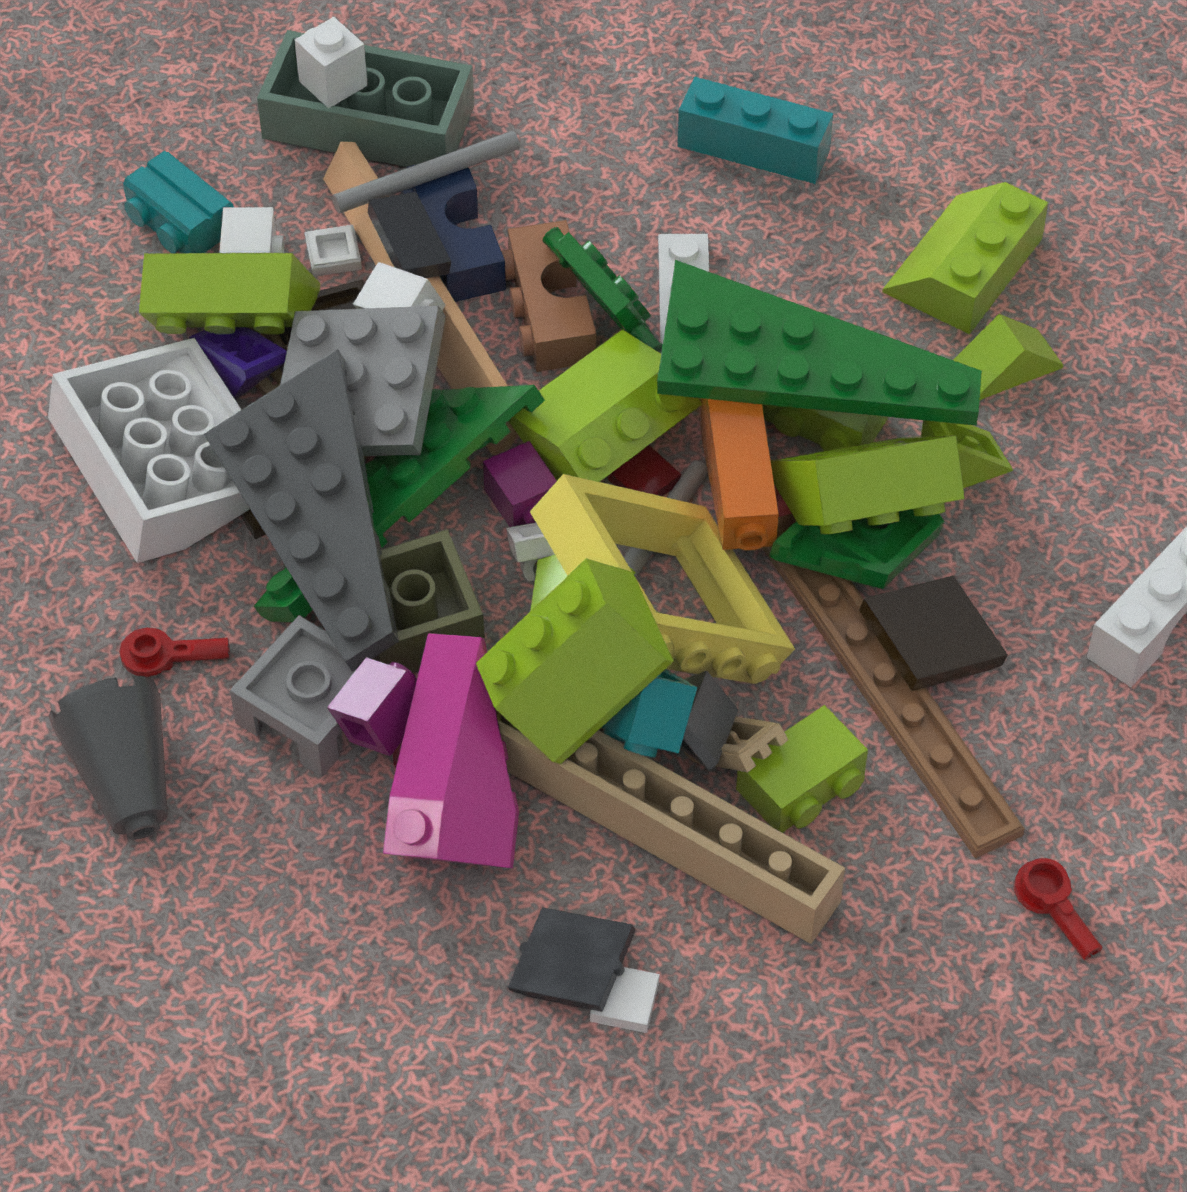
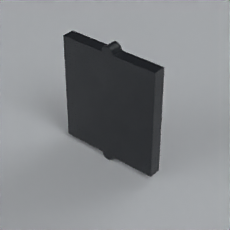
[508,907,636,1012]

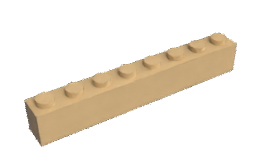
[495,709,845,944]

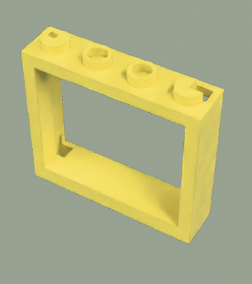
[530,474,795,684]

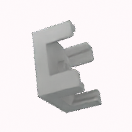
[230,615,356,777]

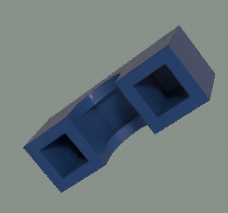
[401,163,506,302]

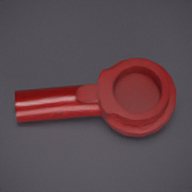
[119,627,230,677]
[1014,858,1103,961]

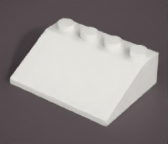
[48,338,250,563]

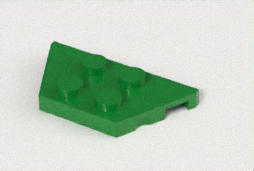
[769,509,945,589]

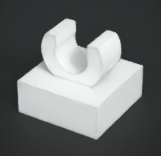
[506,523,554,582]

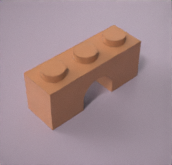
[501,220,596,372]

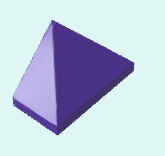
[189,327,287,400]

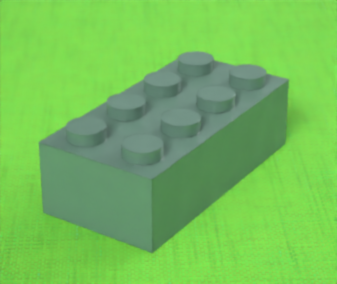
[257,30,474,167]

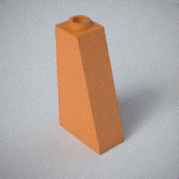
[700,398,779,550]

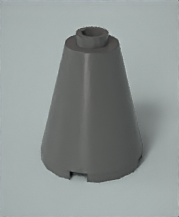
[49,676,168,840]

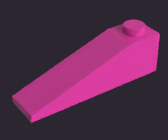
[383,633,519,869]

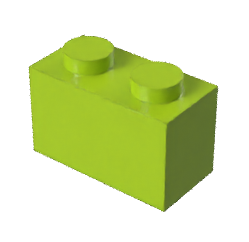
[736,705,868,833]

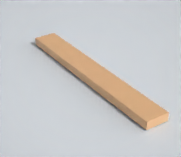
[323,142,518,455]

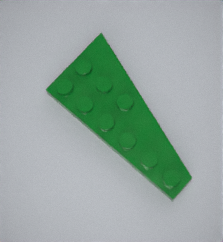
[657,260,982,426]
[253,385,545,622]

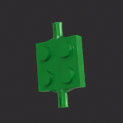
[542,227,663,353]

